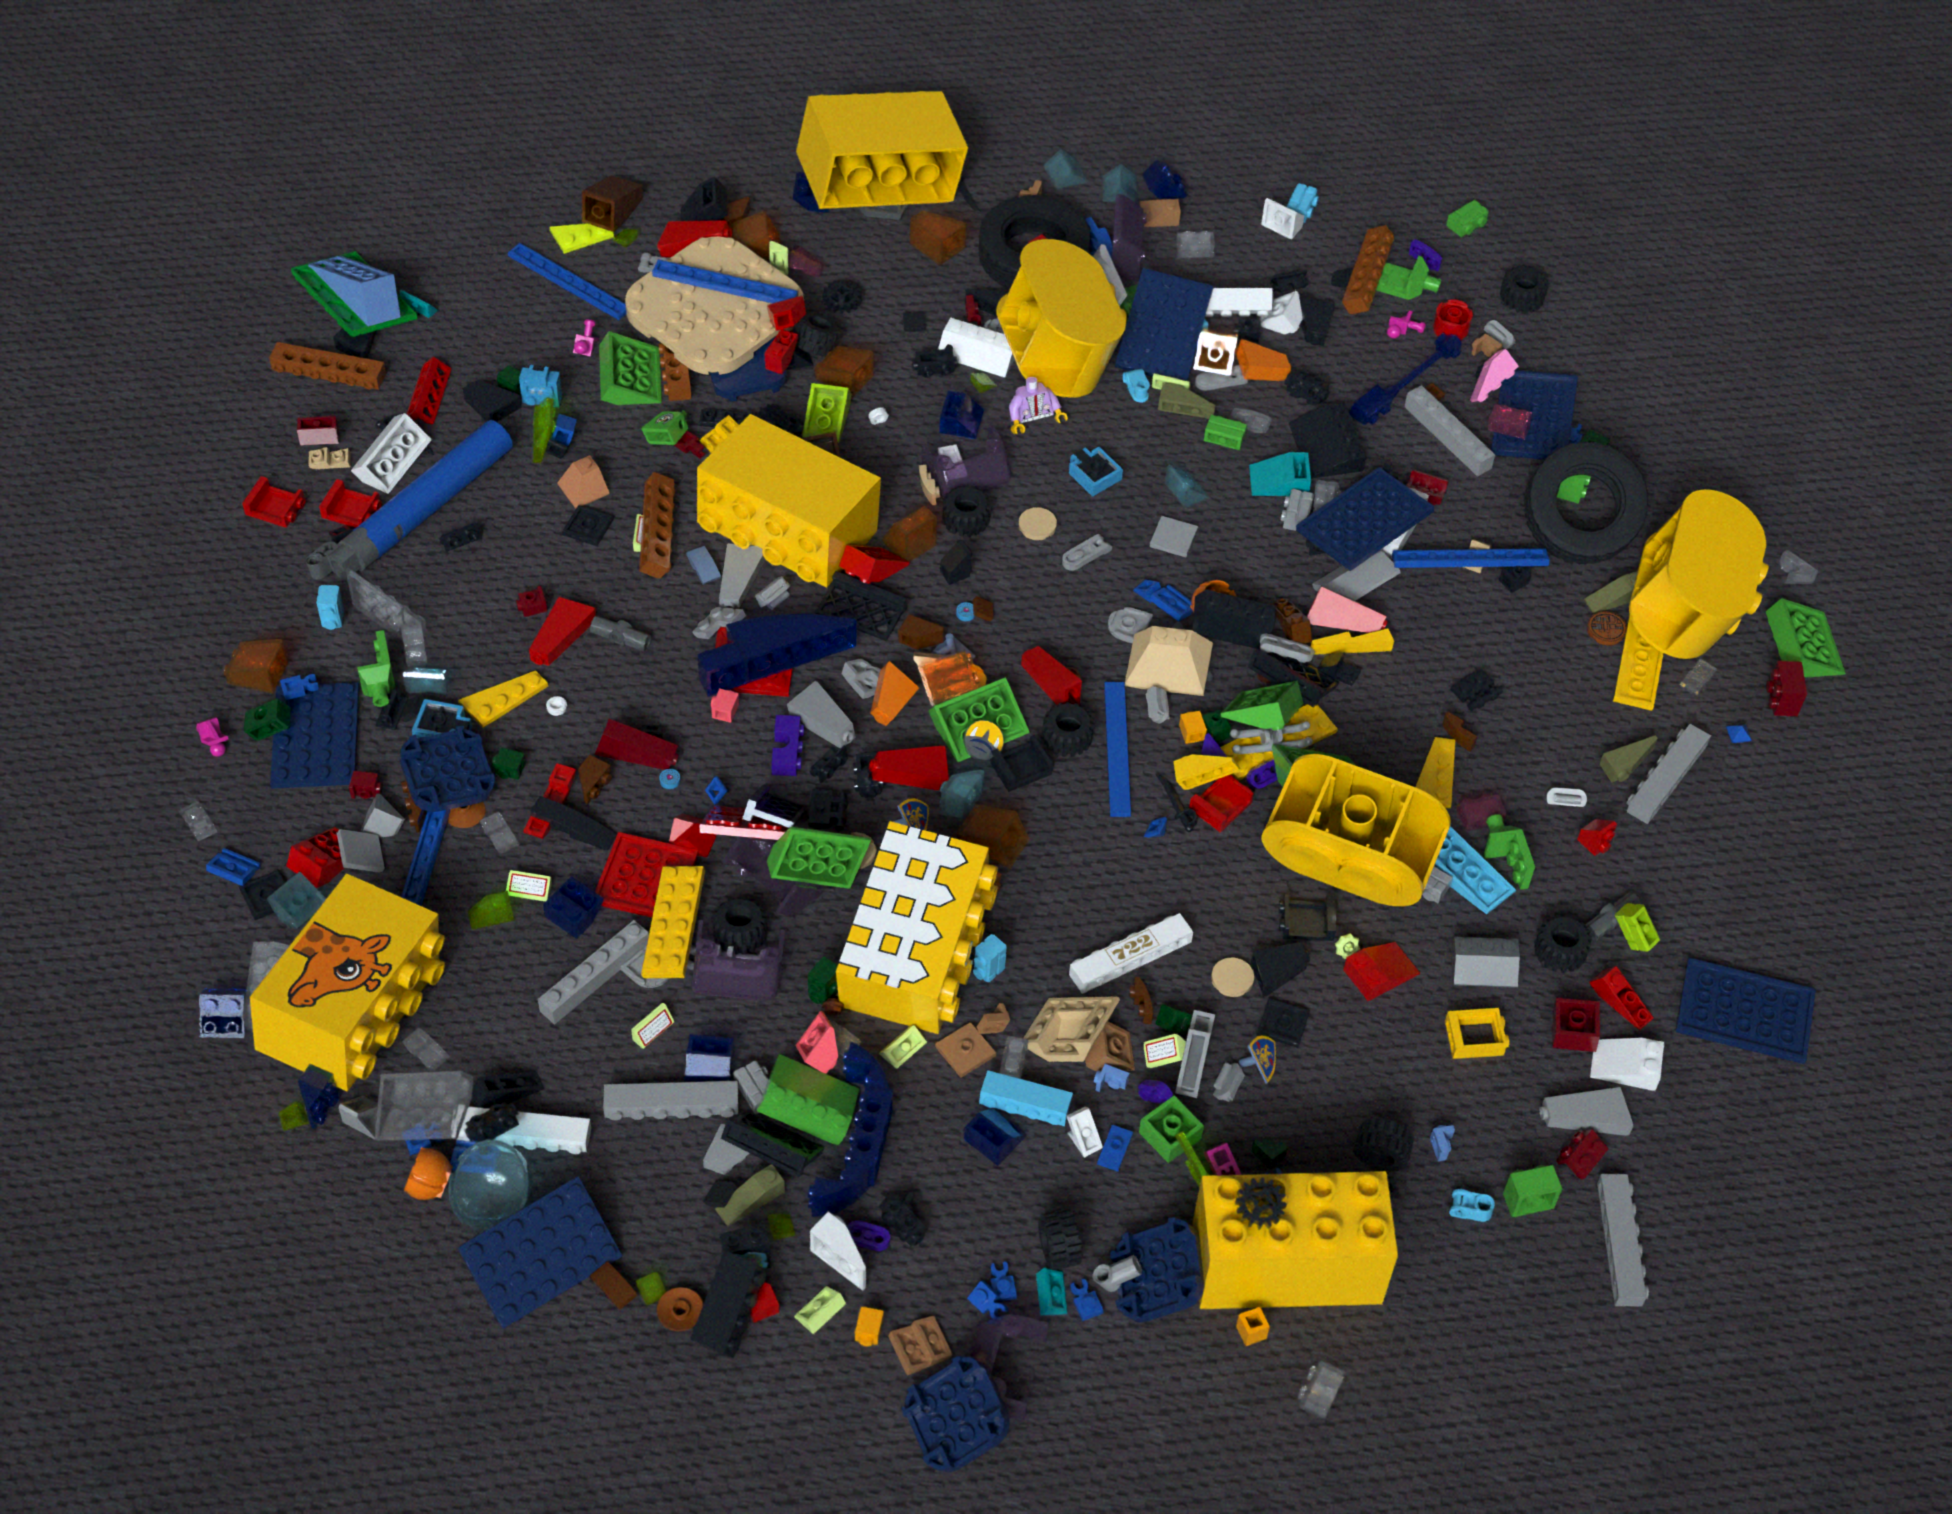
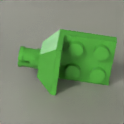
[1377,256,1441,300]
[357,630,395,707]
[1483,814,1535,890]

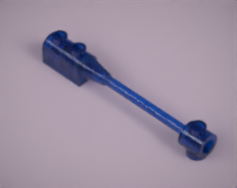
[1349,333,1462,425]

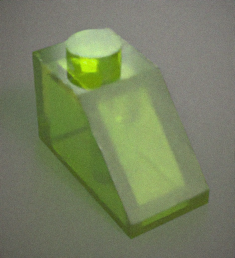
[468,891,514,930]

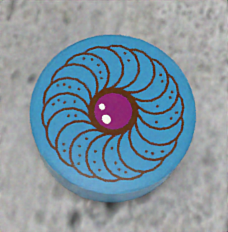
[956,602,975,621]
[659,769,680,789]

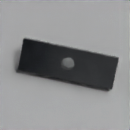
[699,409,758,427]

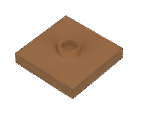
[935,1022,996,1078]

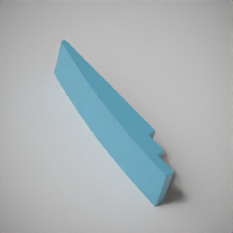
[1434,826,1516,914]

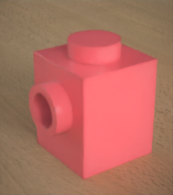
[711,689,739,723]

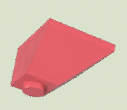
[795,1010,838,1074]

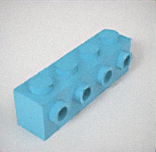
[979,1071,1073,1126]

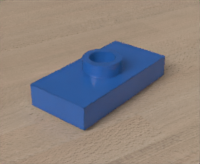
[1097,1125,1133,1171]

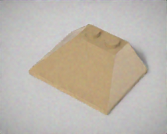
[1125,626,1213,696]
[1020,997,1120,1062]

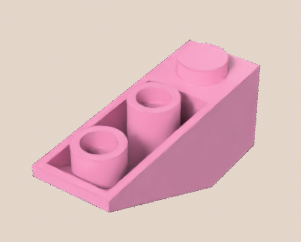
[1470,349,1519,402]

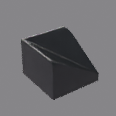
[1331,268,1353,288]

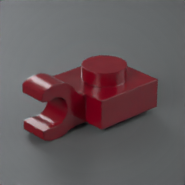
[965,295,981,326]
[673,431,705,459]

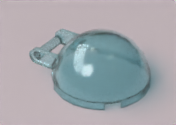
[448,1140,534,1232]

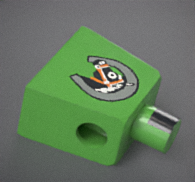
[641,408,688,445]

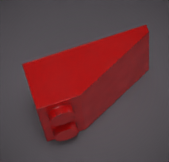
[839,544,910,584]
[1343,942,1420,1001]

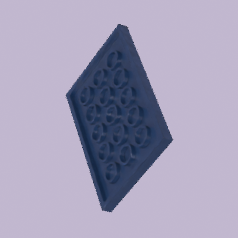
[1115,268,1213,381]
[1491,370,1578,459]
[1296,467,1434,571]
[270,682,359,789]
[1675,958,1816,1064]
[456,1176,622,1329]

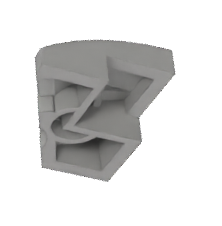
[841,659,881,699]
[703,1123,750,1175]

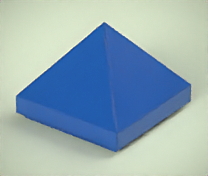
[1726,724,1752,743]
[705,776,728,805]
[1144,817,1167,838]

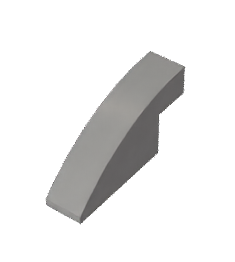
[1175,1010,1215,1098]

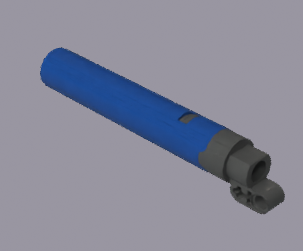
[305,420,513,580]

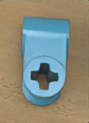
[1123,369,1150,403]
[1449,1189,1495,1222]

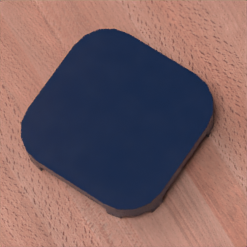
[709,337,787,401]
[400,726,495,812]
[1110,1217,1204,1323]
[901,1356,1010,1473]

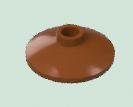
[447,802,486,828]
[657,1288,703,1331]

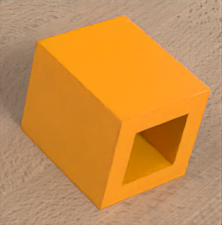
[1179,711,1207,744]
[855,1307,884,1346]
[1236,1307,1270,1346]

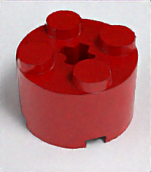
[1433,299,1473,341]

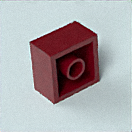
[1766,661,1807,716]
[1552,998,1600,1052]

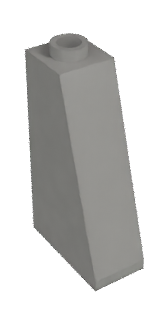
[719,543,765,609]
[787,681,855,749]
[1539,1087,1634,1136]

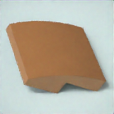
[888,1316,953,1375]

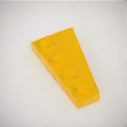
[458,670,548,728]
[1415,737,1455,808]

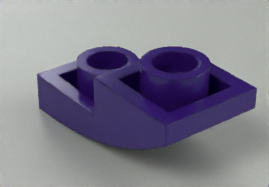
[1409,239,1442,272]

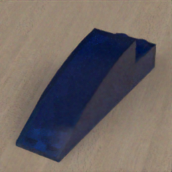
[697,614,857,697]

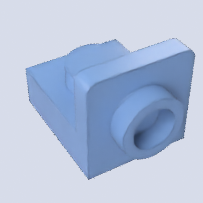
[1094,1064,1129,1092]
[1430,1125,1455,1161]

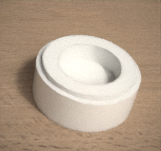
[869,408,888,425]
[546,696,567,716]

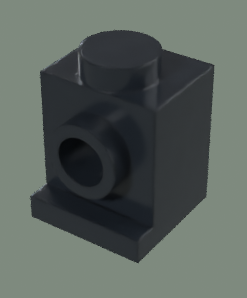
[1499,566,1532,593]

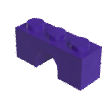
[771,715,804,776]

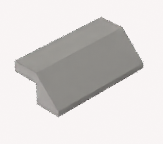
[1312,550,1401,601]

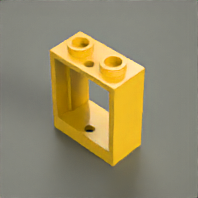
[1445,1008,1509,1059]

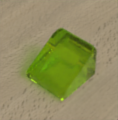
[612,229,638,248]
[970,373,996,393]
[278,1101,309,1131]
[767,1214,795,1241]
[636,1272,666,1306]

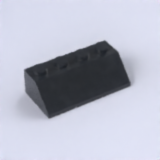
[1193,590,1276,649]
[690,1250,767,1358]

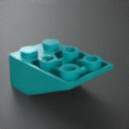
[1249,452,1311,496]

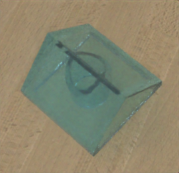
[1043,149,1089,190]
[1102,164,1138,203]
[1165,464,1210,509]
[403,667,452,695]
[267,871,326,930]

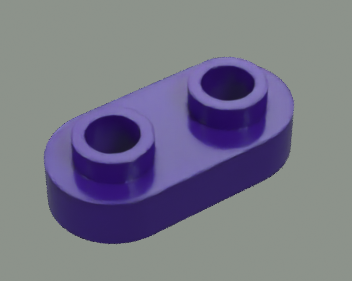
[1247,759,1277,789]
[1138,1079,1173,1104]
[847,1221,890,1251]

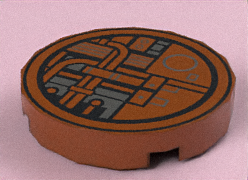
[1587,611,1627,646]

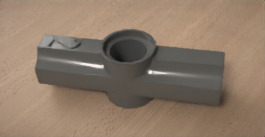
[590,616,651,651]
[1584,893,1642,941]

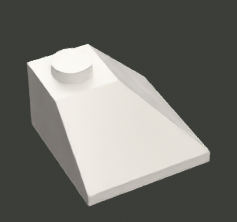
[1261,198,1304,239]
[1259,291,1303,334]

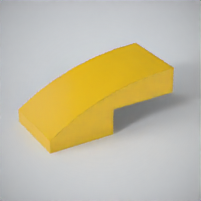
[700,415,739,453]

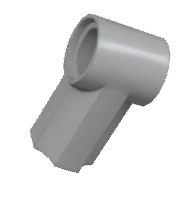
[1093,1255,1142,1292]

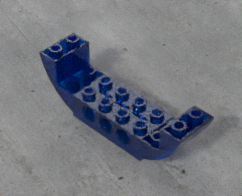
[808,1042,894,1217]

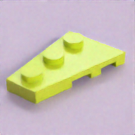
[550,224,614,254]

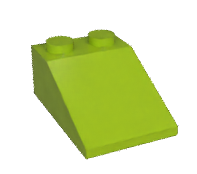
[802,383,852,443]

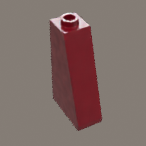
[595,718,679,770]

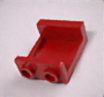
[242,476,306,528]
[319,479,382,528]
[1189,774,1254,832]

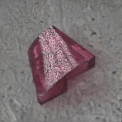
[788,245,825,278]

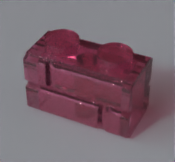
[1488,404,1532,439]
[1456,794,1506,832]

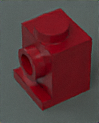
[516,586,547,617]
[349,771,383,799]

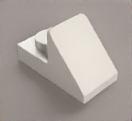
[1066,1107,1103,1157]

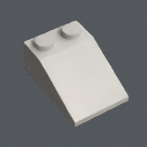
[1590,1038,1664,1091]
[810,1212,866,1290]

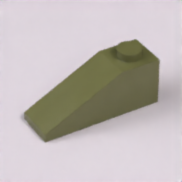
[1158,383,1215,419]
[1584,571,1638,614]
[1600,735,1658,782]
[715,1164,785,1227]

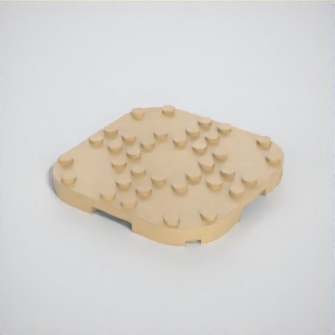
[625,237,804,375]

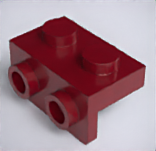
[1406,470,1449,505]
[1556,1129,1609,1179]

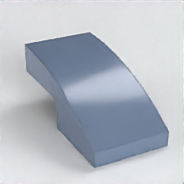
[686,546,721,585]

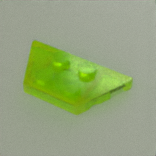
[533,397,556,463]
[1175,1131,1208,1188]

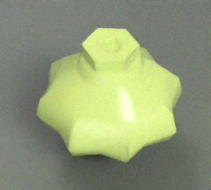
[1335,933,1360,959]

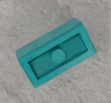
[399,290,438,318]
[1036,1268,1067,1316]

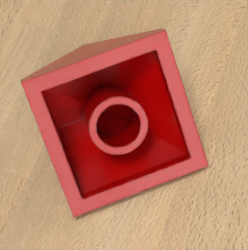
[669,813,718,858]

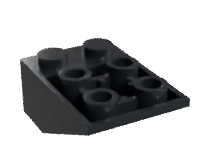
[681,177,728,221]

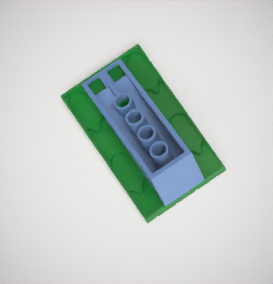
[291,251,417,337]

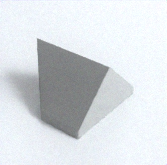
[361,794,405,837]
[339,1095,381,1141]

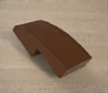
[1442,711,1477,752]
[1129,977,1153,1024]
[590,1261,638,1310]

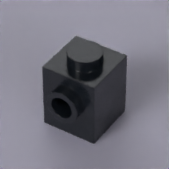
[1233,318,1261,345]

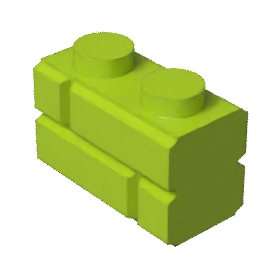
[1615,903,1660,952]

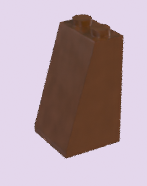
[582,175,643,232]

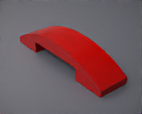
[523,763,576,839]

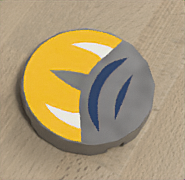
[963,720,1004,761]

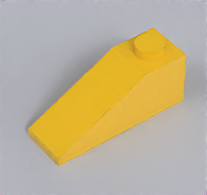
[1173,754,1241,790]

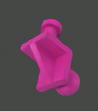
[1387,310,1426,339]
[573,319,599,356]
[196,717,228,757]

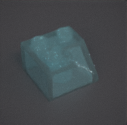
[939,769,984,822]

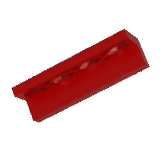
[407,356,451,425]

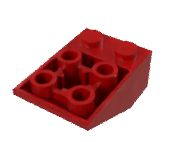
[286,827,344,888]

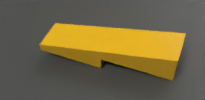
[1311,629,1394,654]

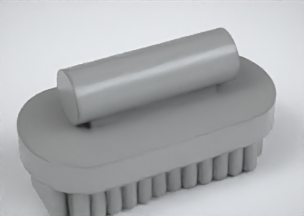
[1484,320,1516,349]
[755,576,790,610]
[1145,686,1170,724]
[1546,787,1587,807]
[1213,1063,1245,1102]

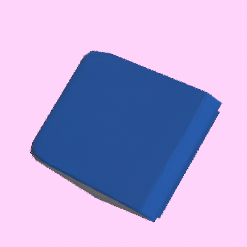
[1133,579,1161,603]

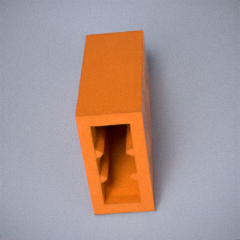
[1235,340,1291,381]
[870,661,919,726]

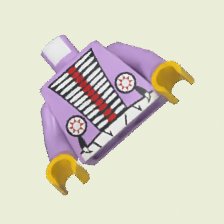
[1009,377,1068,434]

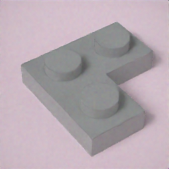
[692,607,746,639]

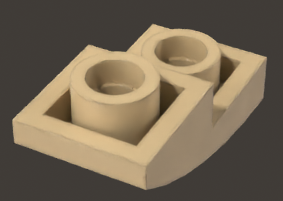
[309,447,351,469]
[919,465,940,505]

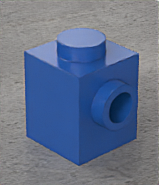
[551,413,577,447]

